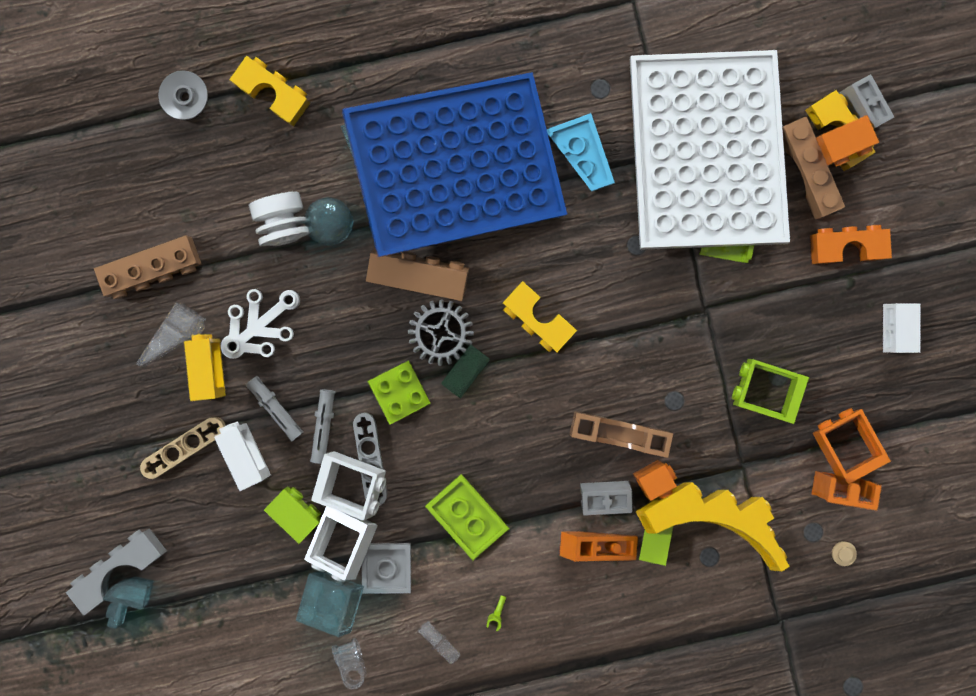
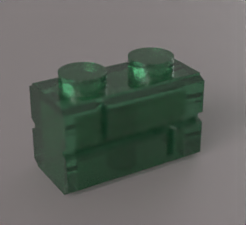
[441,345,490,399]

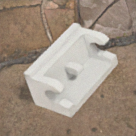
[883,304,920,353]

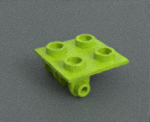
[367,360,430,425]

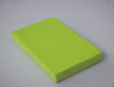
[425,473,509,560]

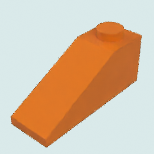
[559,531,638,562]

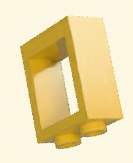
[184,334,226,401]

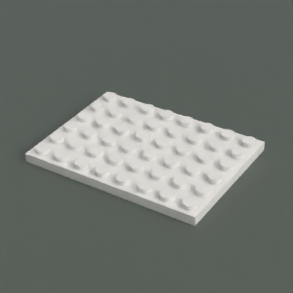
[630,50,790,250]

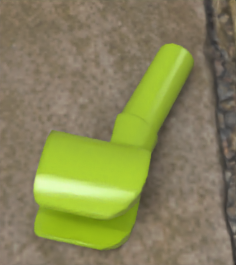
[487,595,507,631]

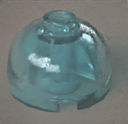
[304,197,354,246]

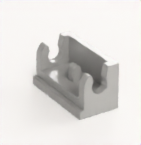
[839,74,894,129]
[580,481,632,515]

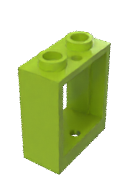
[732,359,809,424]

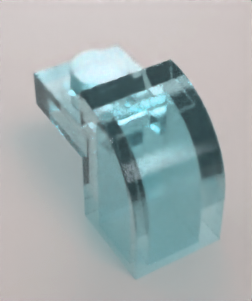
[103,577,154,629]

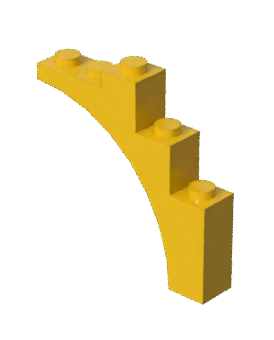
[635,482,790,571]

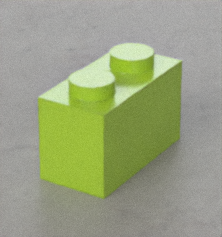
[264,486,321,544]

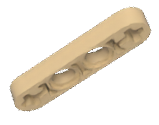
[140,417,226,479]

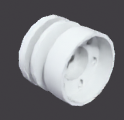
[249,192,310,246]

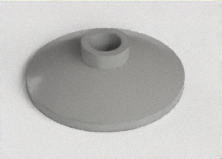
[159,71,208,120]

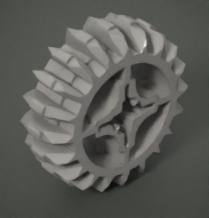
[408,300,474,366]

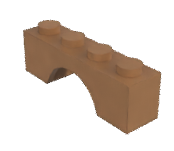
[782,116,845,219]
[569,411,673,458]

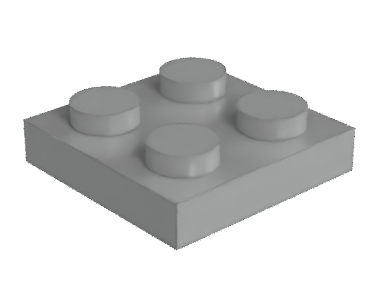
[362,543,411,594]

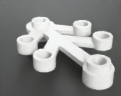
[221,289,300,359]

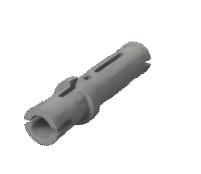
[245,375,303,442]
[310,389,335,464]

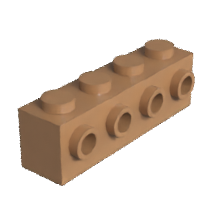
[94,235,202,300]
[366,248,469,301]

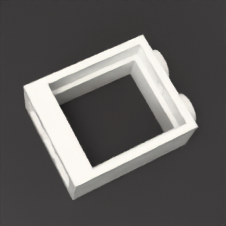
[214,421,271,491]
[311,451,386,521]
[304,506,378,582]

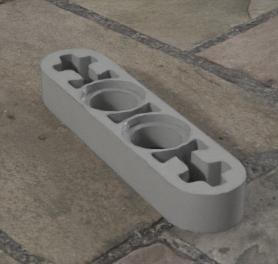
[353,412,387,506]

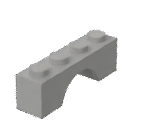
[66,529,167,615]

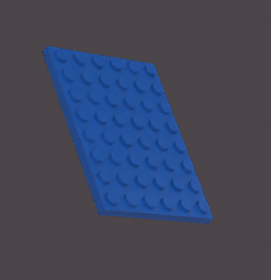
[342,72,567,258]

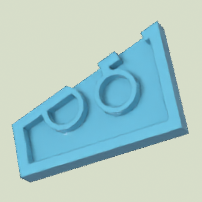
[547,113,615,191]

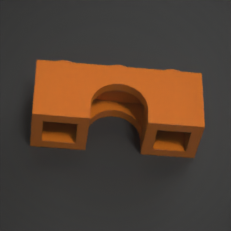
[810,225,892,264]

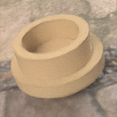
[832,541,857,566]

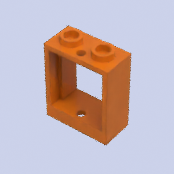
[813,408,891,485]

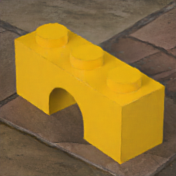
[229,56,310,127]
[805,90,875,171]
[503,281,577,352]

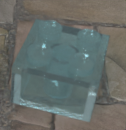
[296,571,364,637]

